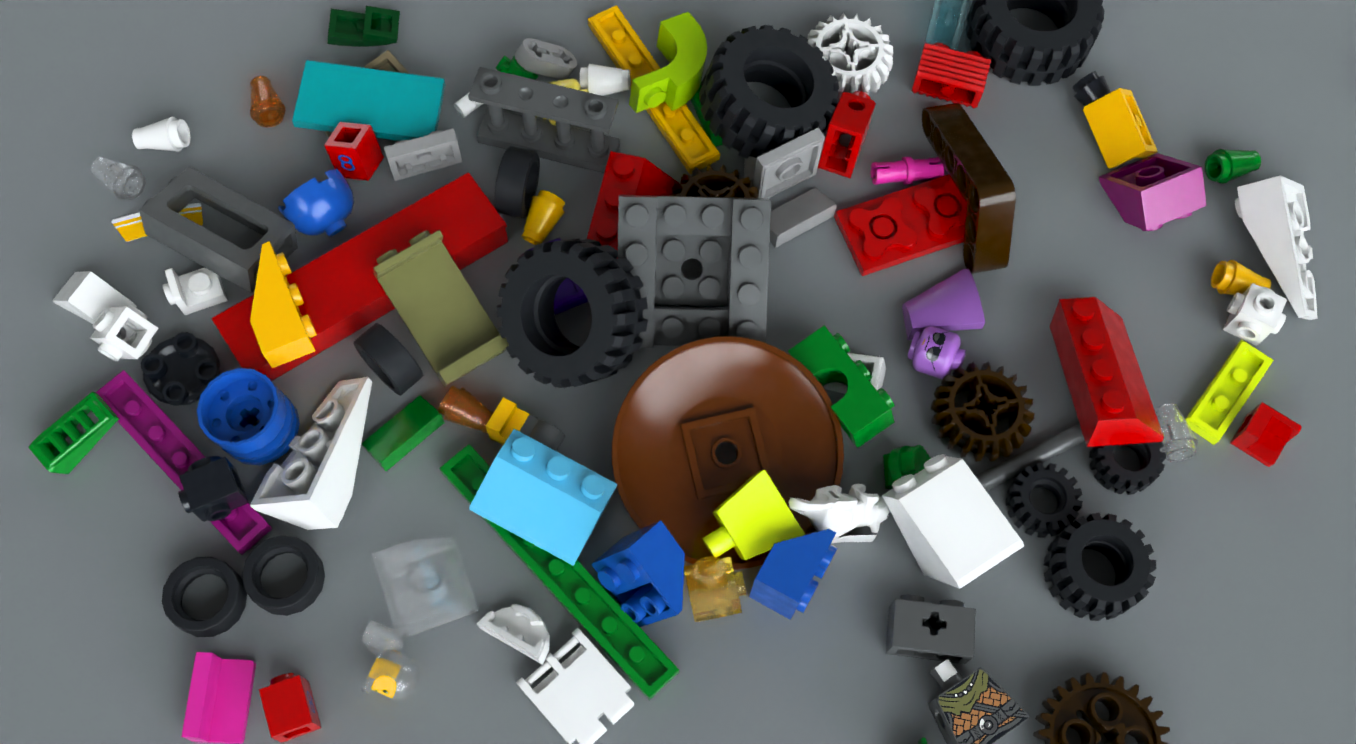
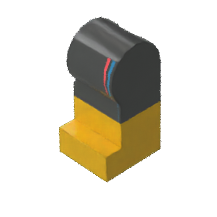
[486,397,565,451]

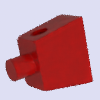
[818,91,876,179]

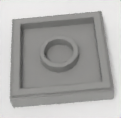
[752,127,825,198]

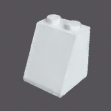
[882,454,1024,589]

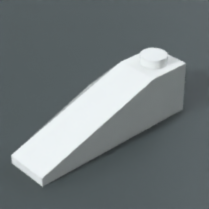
[1235,175,1318,320]
[250,377,372,530]

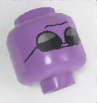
[908,326,966,379]

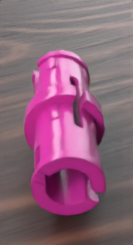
[870,157,945,185]

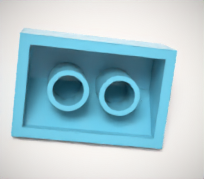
[469,429,618,566]

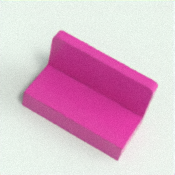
[181,652,256,744]

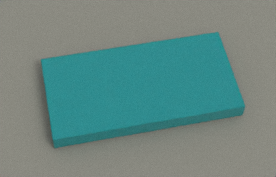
[292,60,446,141]

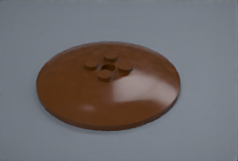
[611,336,844,570]

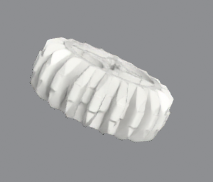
[807,12,893,97]

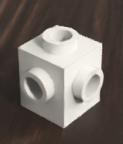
[1223,283,1287,346]
[90,305,158,361]

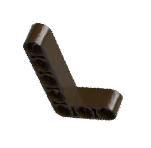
[922,103,1016,274]

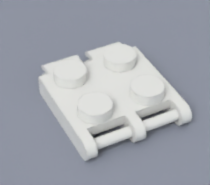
[516,628,634,744]

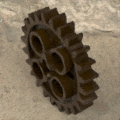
[1033,672,1170,744]

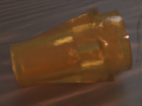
[250,76,286,128]
[438,386,494,434]

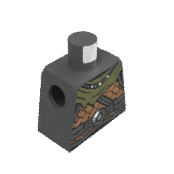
[928,658,1030,744]

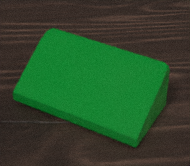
[361,395,445,471]

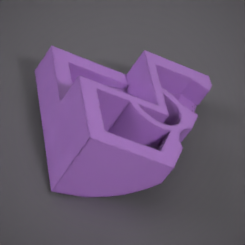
[902,269,985,340]

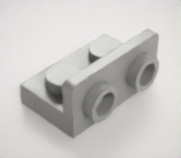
[384,128,462,181]

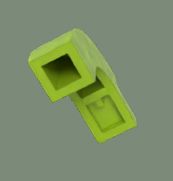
[629,12,707,113]

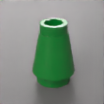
[1205,149,1261,184]

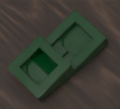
[327,6,400,47]

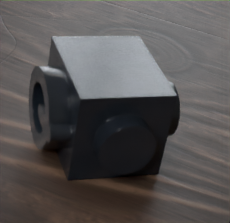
[178,456,249,522]

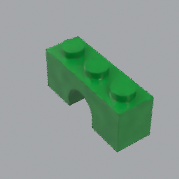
[788,325,895,448]

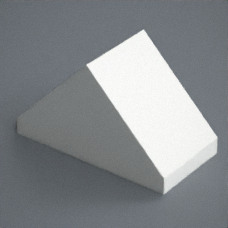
[52,271,137,324]

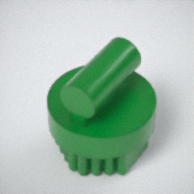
[883,445,931,490]

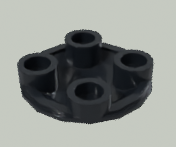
[141,332,220,406]

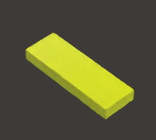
[1182,340,1274,445]

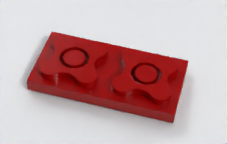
[834,174,967,276]

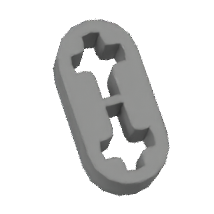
[514,38,577,80]

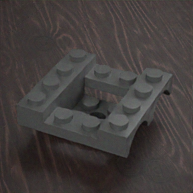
[618,195,771,348]

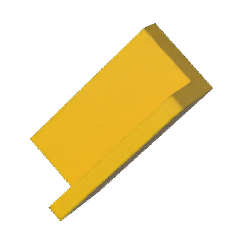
[1083,88,1158,168]

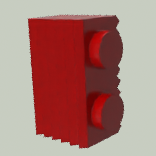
[911,42,991,108]

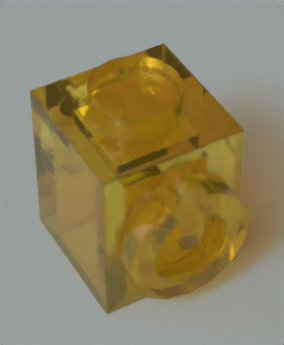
[684,556,747,622]

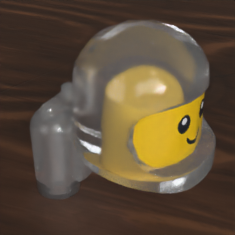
[361,620,421,702]

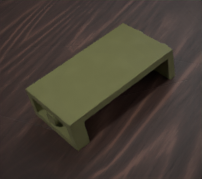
[373,230,509,387]

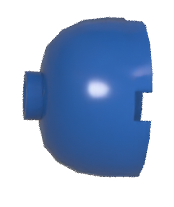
[278,169,354,237]

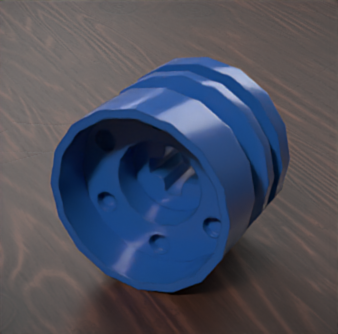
[197,368,300,466]

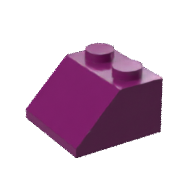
[1099,153,1207,231]

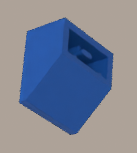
[591,520,685,627]
[749,529,838,620]

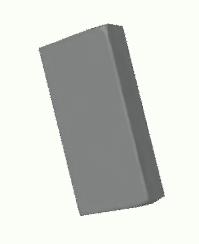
[770,188,837,248]

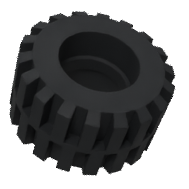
[1043,513,1157,621]

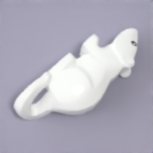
[788,484,890,538]

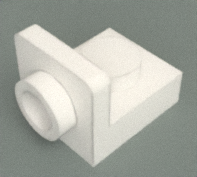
[163,267,228,315]

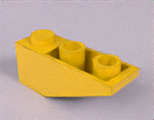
[250,241,317,368]

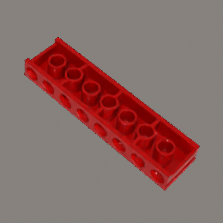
[211,172,508,381]

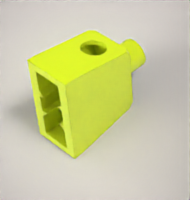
[702,469,805,560]

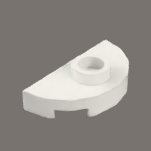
[477,604,550,665]

